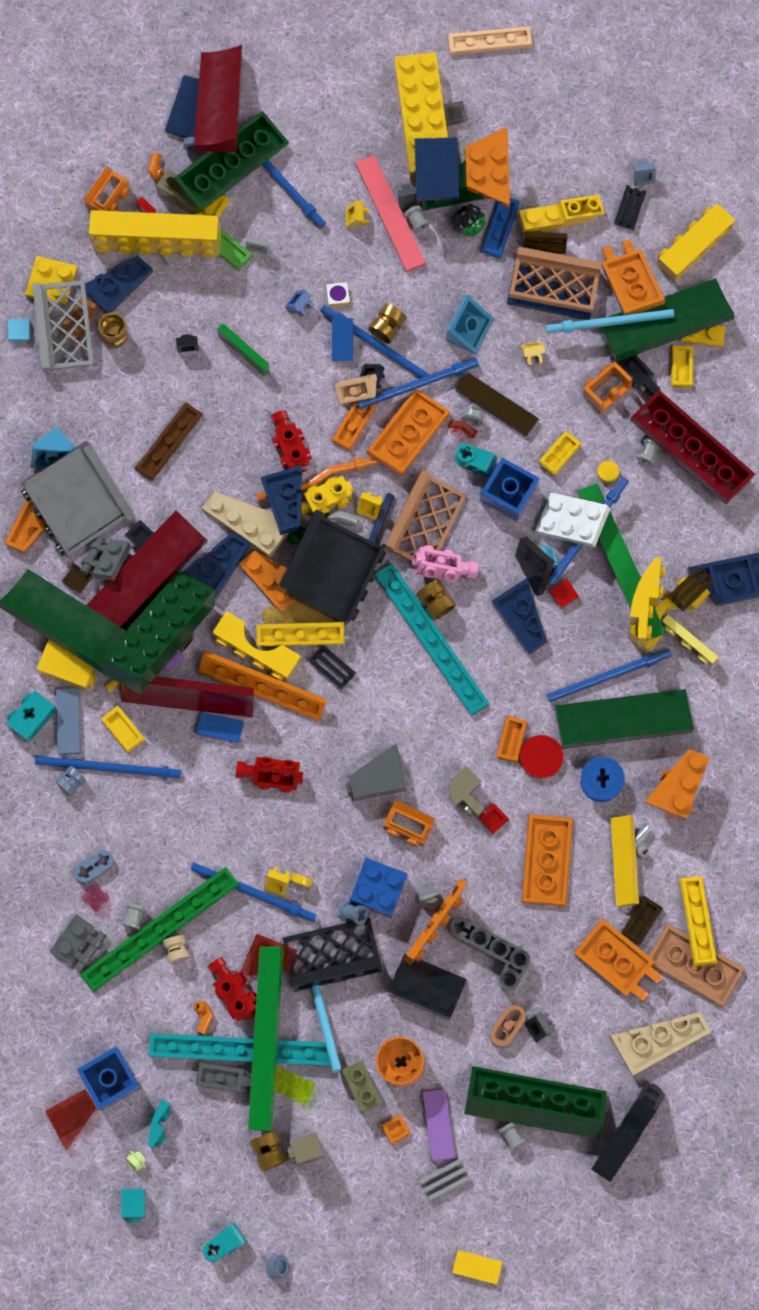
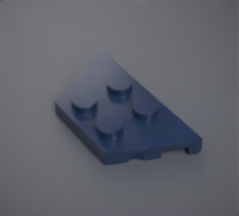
[687,553,759,606]

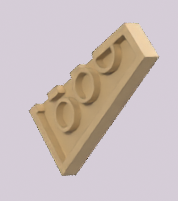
[202,492,290,557]
[610,1012,711,1076]

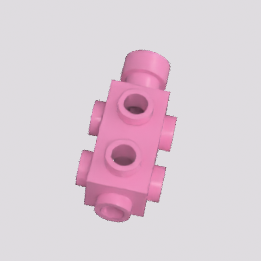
[412,545,478,583]

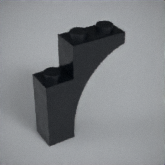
[591,1081,665,1182]

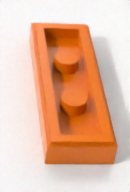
[331,401,379,452]

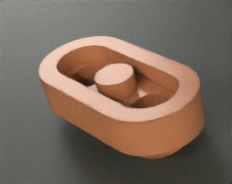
[490,1005,526,1047]

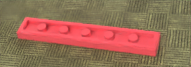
[355,155,426,273]

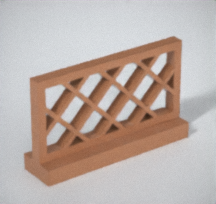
[509,247,602,313]
[384,470,467,562]

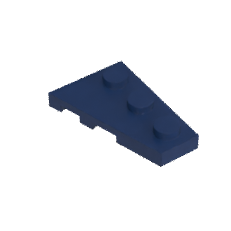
[78,255,153,313]
[260,465,302,535]
[183,532,251,599]
[491,578,547,656]

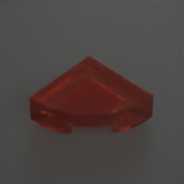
[448,420,478,438]

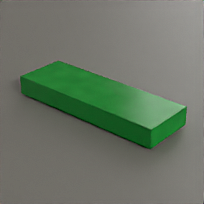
[217,323,270,376]

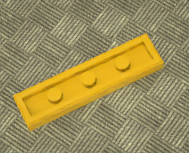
[256,622,345,647]
[611,815,639,907]
[679,876,717,967]

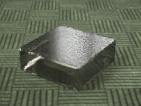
[443,101,468,127]

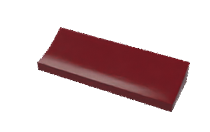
[194,45,243,152]
[630,390,755,505]
[86,510,208,629]
[121,676,255,718]

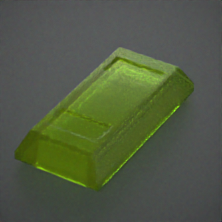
[275,1066,315,1105]

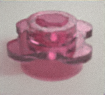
[82,884,109,911]

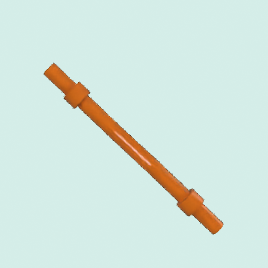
[256,457,381,502]

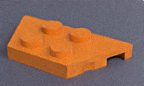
[465,128,510,207]

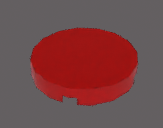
[519,735,564,779]

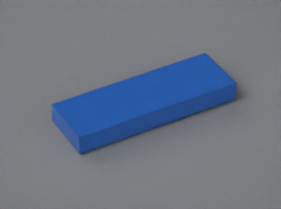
[481,198,520,259]

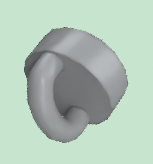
[462,404,484,427]
[419,887,442,910]

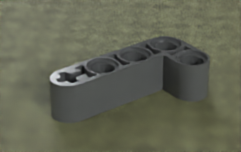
[449,917,530,992]

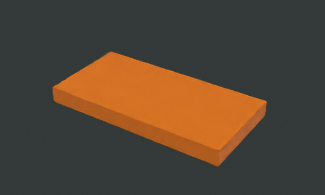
[366,389,451,477]
[521,814,573,907]

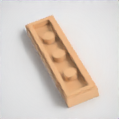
[448,26,533,55]

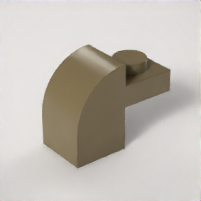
[449,766,484,819]

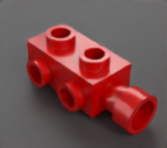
[270,410,312,473]
[235,757,304,793]
[207,957,257,1022]

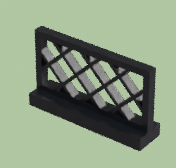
[282,917,382,992]

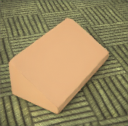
[334,374,377,405]

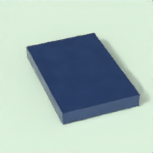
[165,75,199,138]
[414,138,459,201]

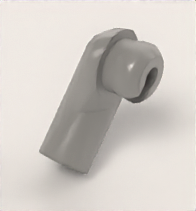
[326,511,358,526]
[635,825,653,858]

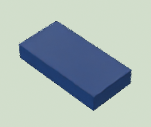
[332,318,353,361]
[196,712,244,744]

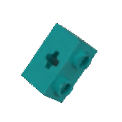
[6,690,57,744]

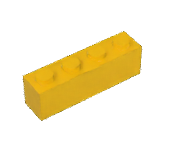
[657,203,736,282]

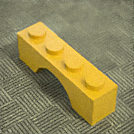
[628,576,710,655]
[212,611,301,682]

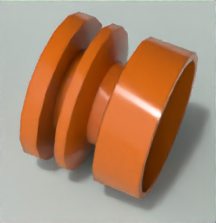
[376,1037,426,1087]

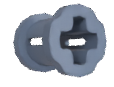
[338,901,368,925]

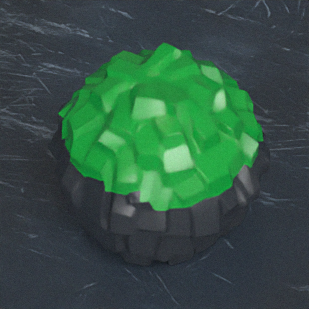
[452,203,485,237]

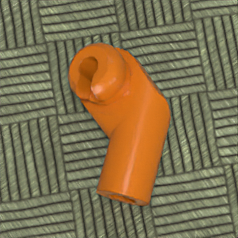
[148,152,166,182]
[194,1001,214,1035]

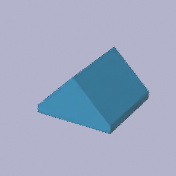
[446,295,494,354]
[30,427,75,469]

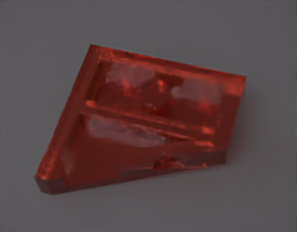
[240,933,298,976]
[45,1088,96,1150]

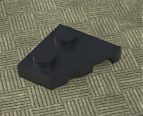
[515,536,555,596]

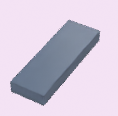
[56,688,81,755]

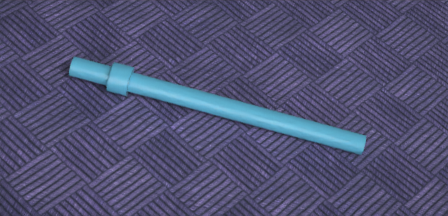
[546,309,674,334]

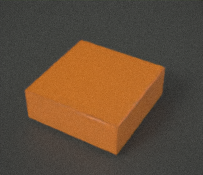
[381,1114,411,1145]

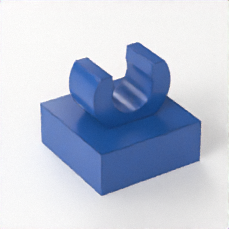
[285,290,314,316]

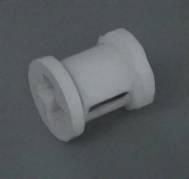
[404,205,430,234]
[636,438,661,466]
[121,903,146,930]
[498,1123,527,1151]

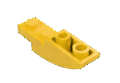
[517,194,605,233]
[630,557,665,646]

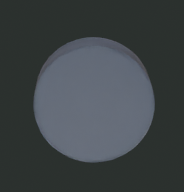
[183,137,202,153]

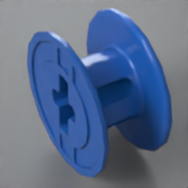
[580,756,625,803]

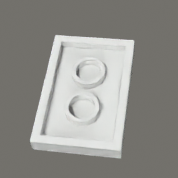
[535,493,610,547]

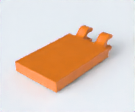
[601,239,665,315]
[574,918,663,1002]

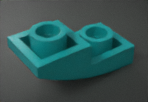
[148,1099,172,1150]

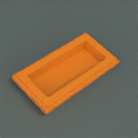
[496,715,528,763]

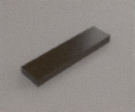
[456,373,539,437]

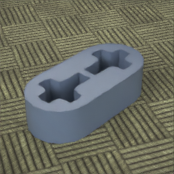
[74,850,114,884]

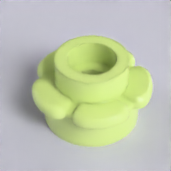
[125,1151,146,1173]

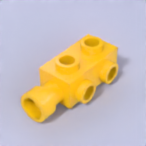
[301,476,354,519]

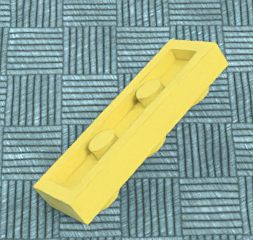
[662,615,719,665]

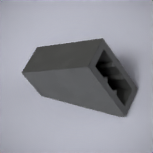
[346,745,406,801]

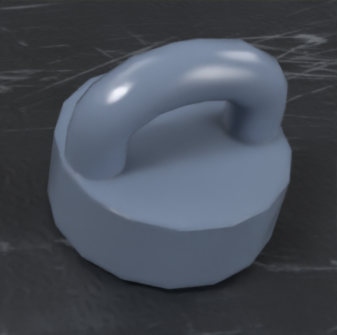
[266,1255,289,1279]

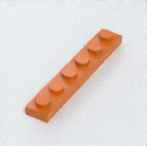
[198,651,328,721]

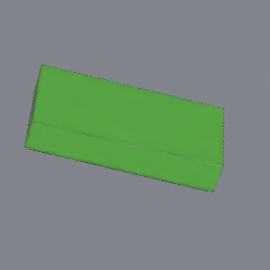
[220,229,253,271]

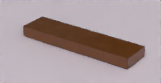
[134,402,203,481]

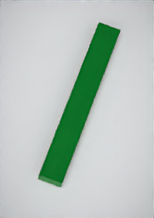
[577,483,665,641]
[80,867,240,993]
[248,947,284,1131]

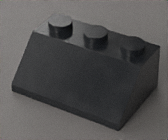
[387,953,467,1021]

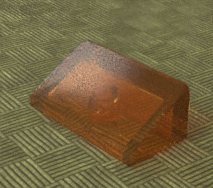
[58,299,100,342]

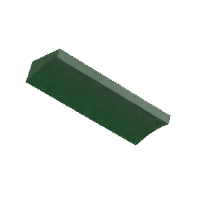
[168,110,289,213]
[599,278,735,362]
[0,569,126,674]
[555,689,694,749]
[464,1066,607,1140]

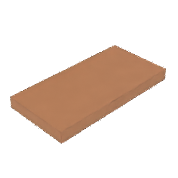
[648,923,745,1008]

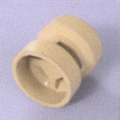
[163,935,190,963]

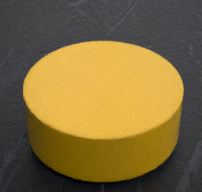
[597,461,619,483]
[290,873,313,888]

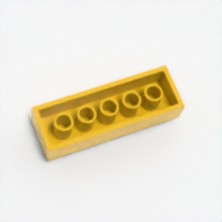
[394,52,448,181]
[89,210,221,258]

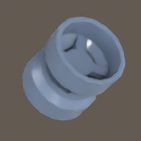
[55,765,86,796]

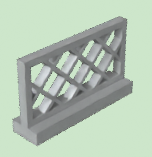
[32,280,94,372]

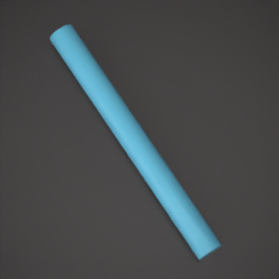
[311,985,342,1073]

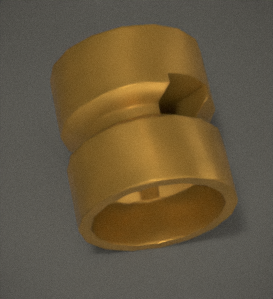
[368,303,407,344]
[98,313,128,348]
[416,579,456,621]
[249,1131,288,1172]

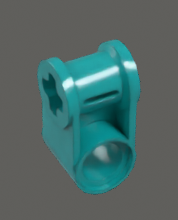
[455,443,498,478]
[203,1222,247,1262]

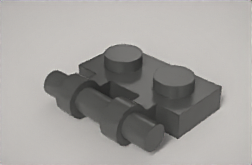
[80,536,131,581]
[50,914,107,973]

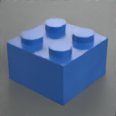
[480,458,540,521]
[350,858,408,919]
[77,1046,141,1111]

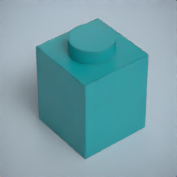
[121,1189,146,1223]

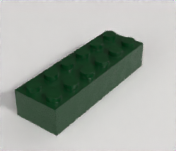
[103,571,215,694]

